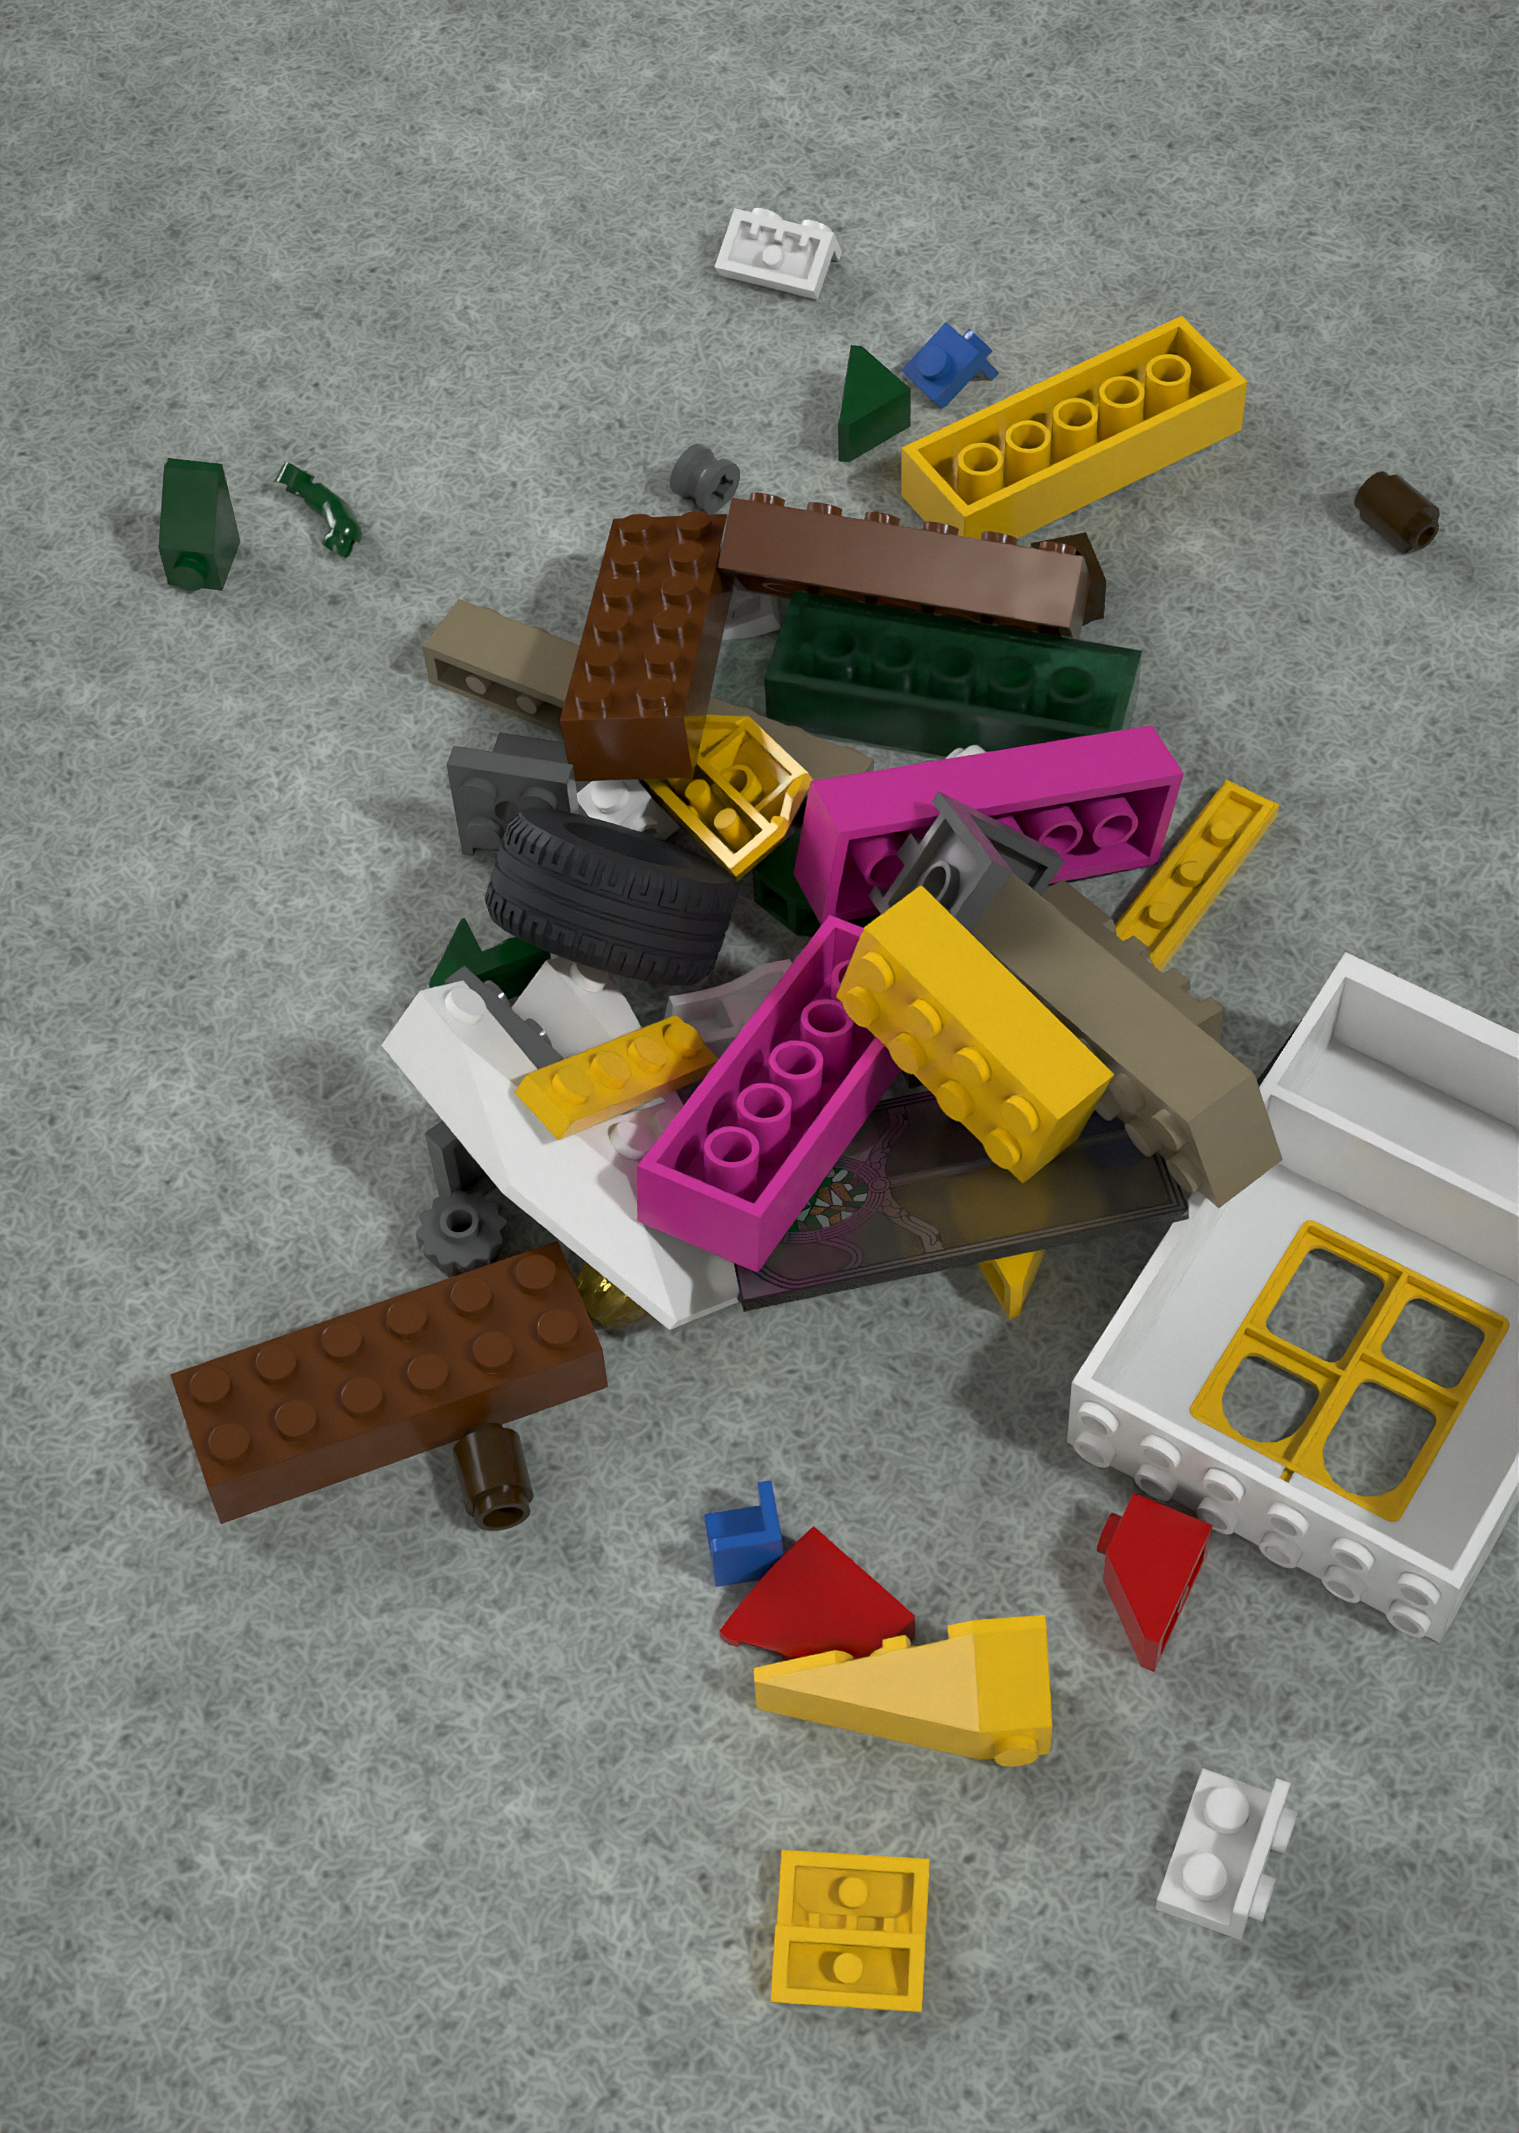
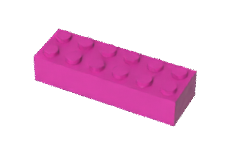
[794,725,1184,925]
[637,915,902,1273]

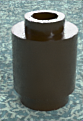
[1354,471,1440,553]
[453,1423,534,1531]

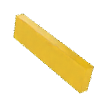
[1115,779,1279,972]

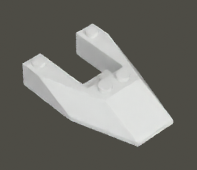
[381,957,741,1330]

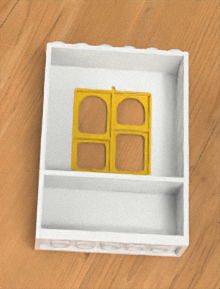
[1067,952,1519,1643]

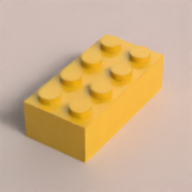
[836,885,1114,1184]

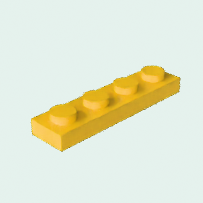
[514,1015,719,1141]

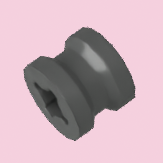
[670,444,740,514]

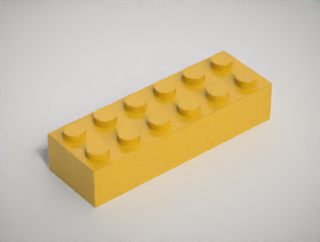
[901,316,1248,539]

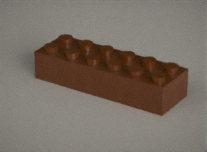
[718,492,1091,649]
[560,511,733,782]
[170,1241,608,1524]

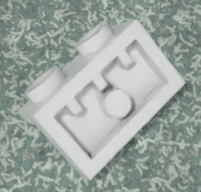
[715,208,842,300]
[1155,1768,1298,1940]

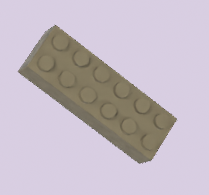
[971,872,1283,1208]

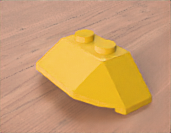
[641,715,813,883]

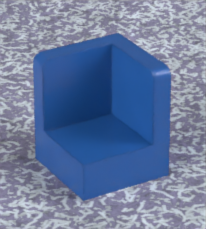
[704,1480,783,1587]

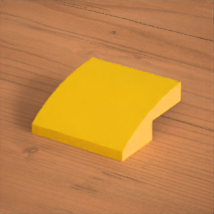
[770,1850,930,2013]

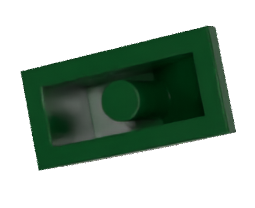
[158,458,241,591]

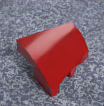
[719,1526,915,1661]

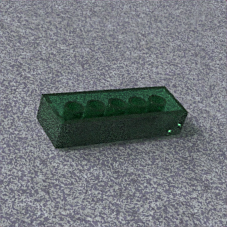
[764,591,1142,757]

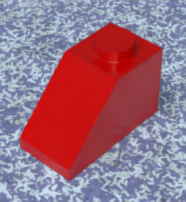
[1097,1493,1212,1672]

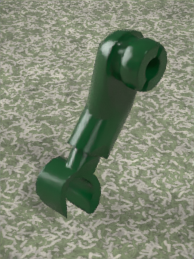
[273,462,362,558]

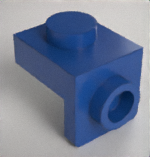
[901,322,999,409]

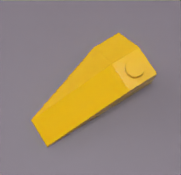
[753,1615,1053,1767]

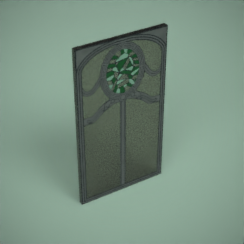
[733,1091,1189,1312]

